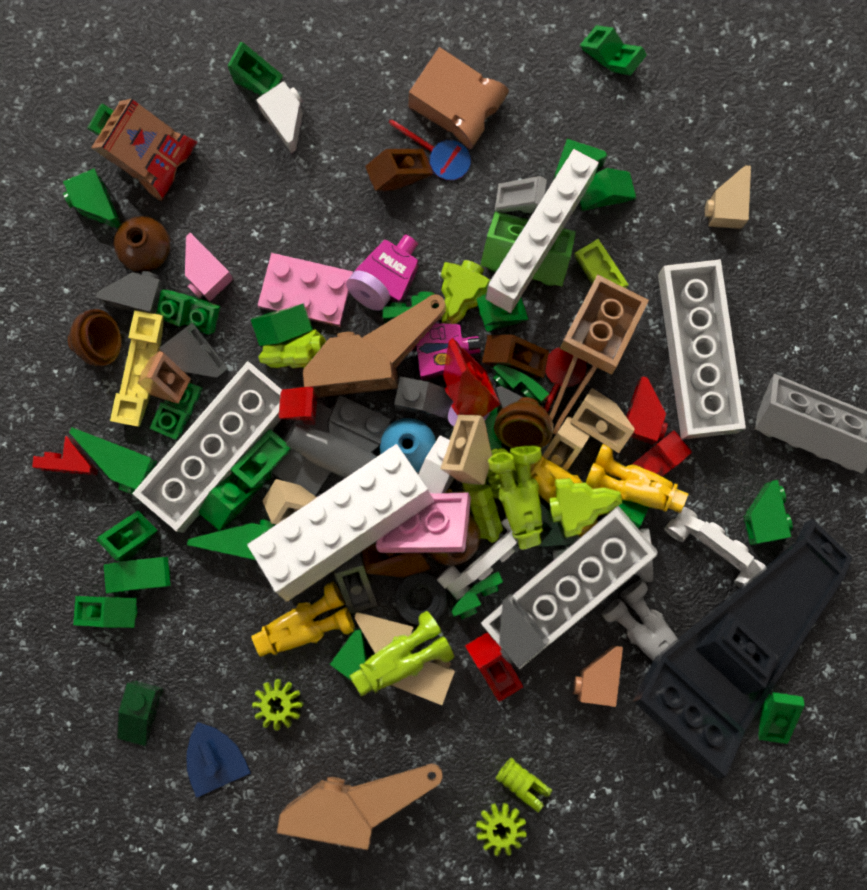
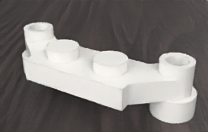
[664,507,766,588]
[437,516,518,600]

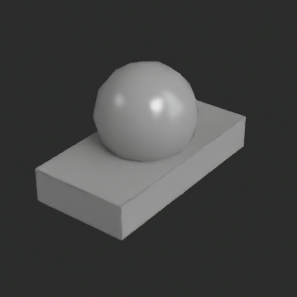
[495,176,547,213]

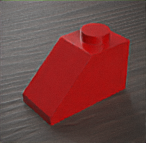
[626,376,668,445]
[465,632,523,702]

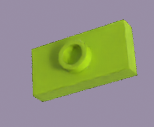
[574,239,629,288]

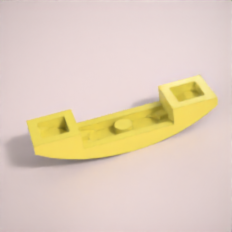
[110,310,163,427]

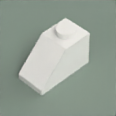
[256,81,303,153]
[418,436,454,494]

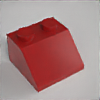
[443,338,500,417]

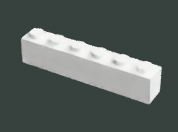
[486,149,599,313]

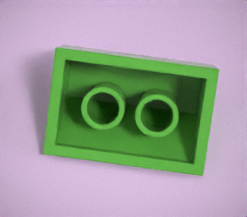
[480,211,576,286]

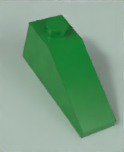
[69,427,158,494]
[187,520,277,560]

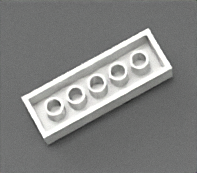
[658,259,746,440]
[132,361,282,533]
[248,444,434,602]
[481,506,657,669]

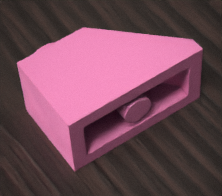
[185,233,233,302]

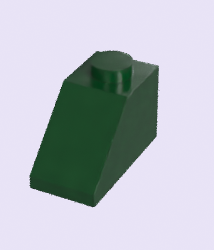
[117,681,163,746]

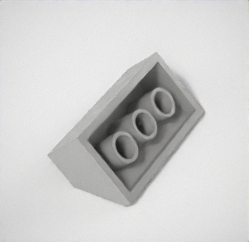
[755,374,867,474]

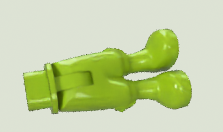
[488,446,543,549]
[350,611,454,697]

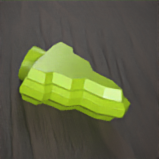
[440,260,491,324]
[258,329,326,368]
[549,478,622,538]
[462,479,503,543]

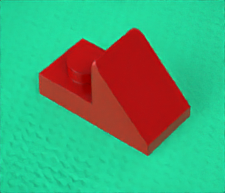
[279,387,318,425]
[631,430,692,476]
[32,436,98,475]

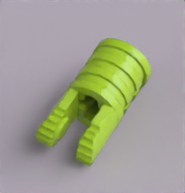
[496,758,553,812]

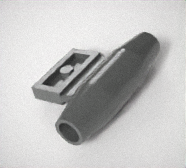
[286,395,391,479]

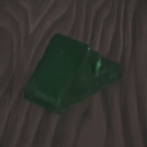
[536,503,581,548]

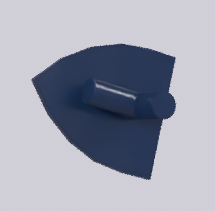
[187,722,251,798]

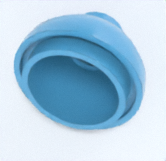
[380,418,436,473]

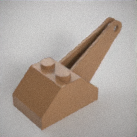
[549,275,649,435]
[303,295,446,398]
[277,764,442,850]

